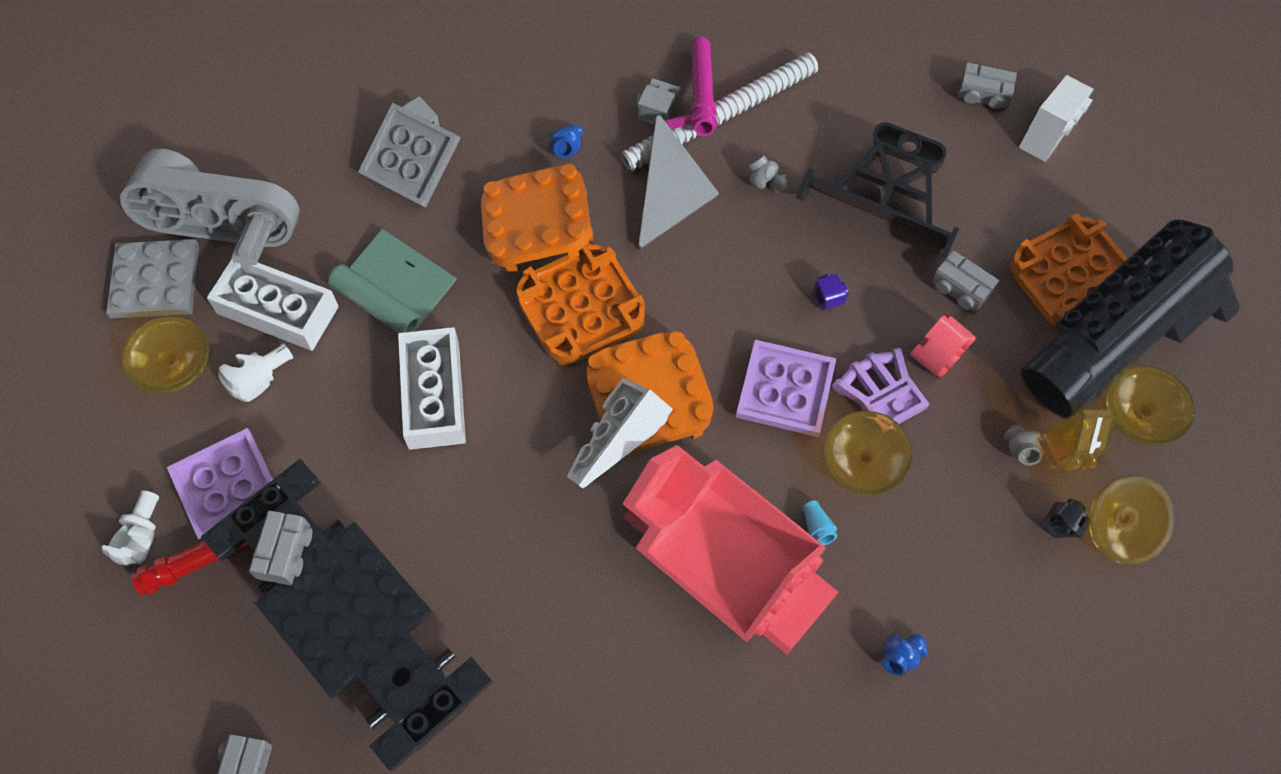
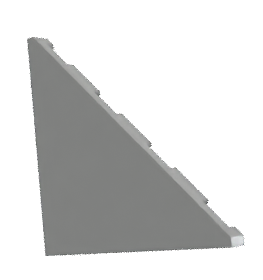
[637,115,719,250]

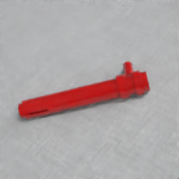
[131,541,249,596]

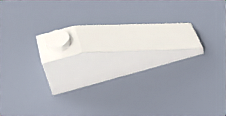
[567,377,673,488]

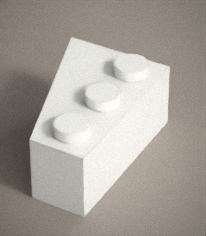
[1019,75,1094,162]

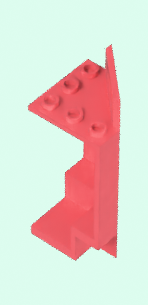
[623,445,839,655]

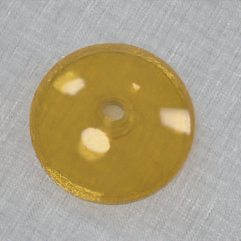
[122,316,209,393]
[1106,366,1195,446]
[824,411,912,496]
[1089,476,1175,565]

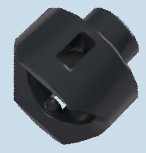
[1043,499,1090,539]

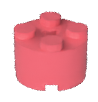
[909,312,976,379]

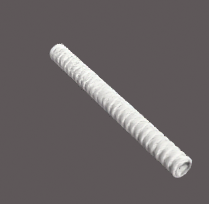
[621,52,818,172]

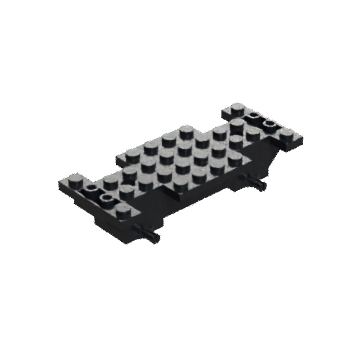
[201,459,493,773]

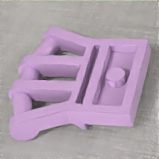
[832,348,929,434]

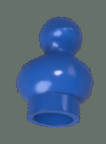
[549,124,583,159]
[882,634,928,676]

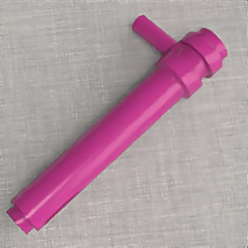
[665,37,717,136]

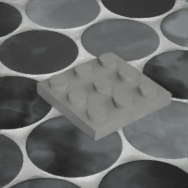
[358,103,461,207]
[106,239,199,319]

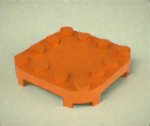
[481,164,593,272]
[1009,213,1128,328]
[516,241,645,366]
[586,331,714,456]

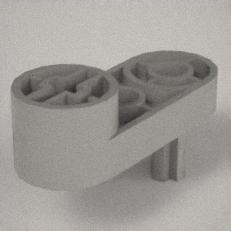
[120,149,300,269]

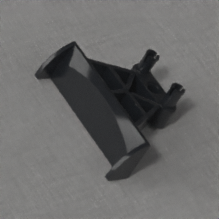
[796,122,960,260]

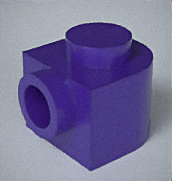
[813,273,848,310]

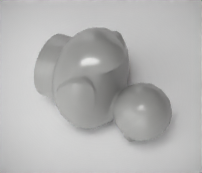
[747,155,787,193]
[1004,425,1047,465]

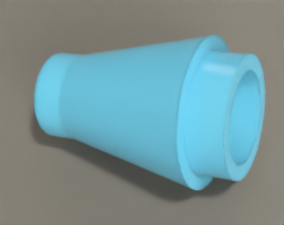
[802,501,837,546]

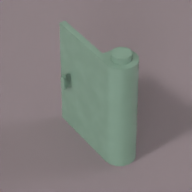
[328,229,457,333]

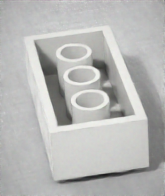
[207,259,339,351]
[398,327,466,450]

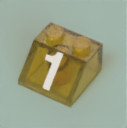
[1037,410,1118,471]

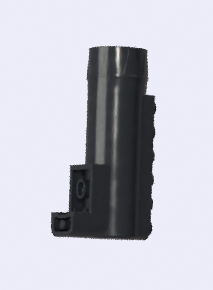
[1021,219,1240,420]

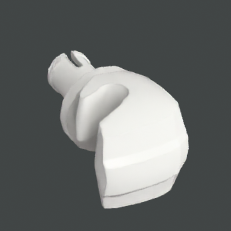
[218,343,293,402]
[102,490,159,566]

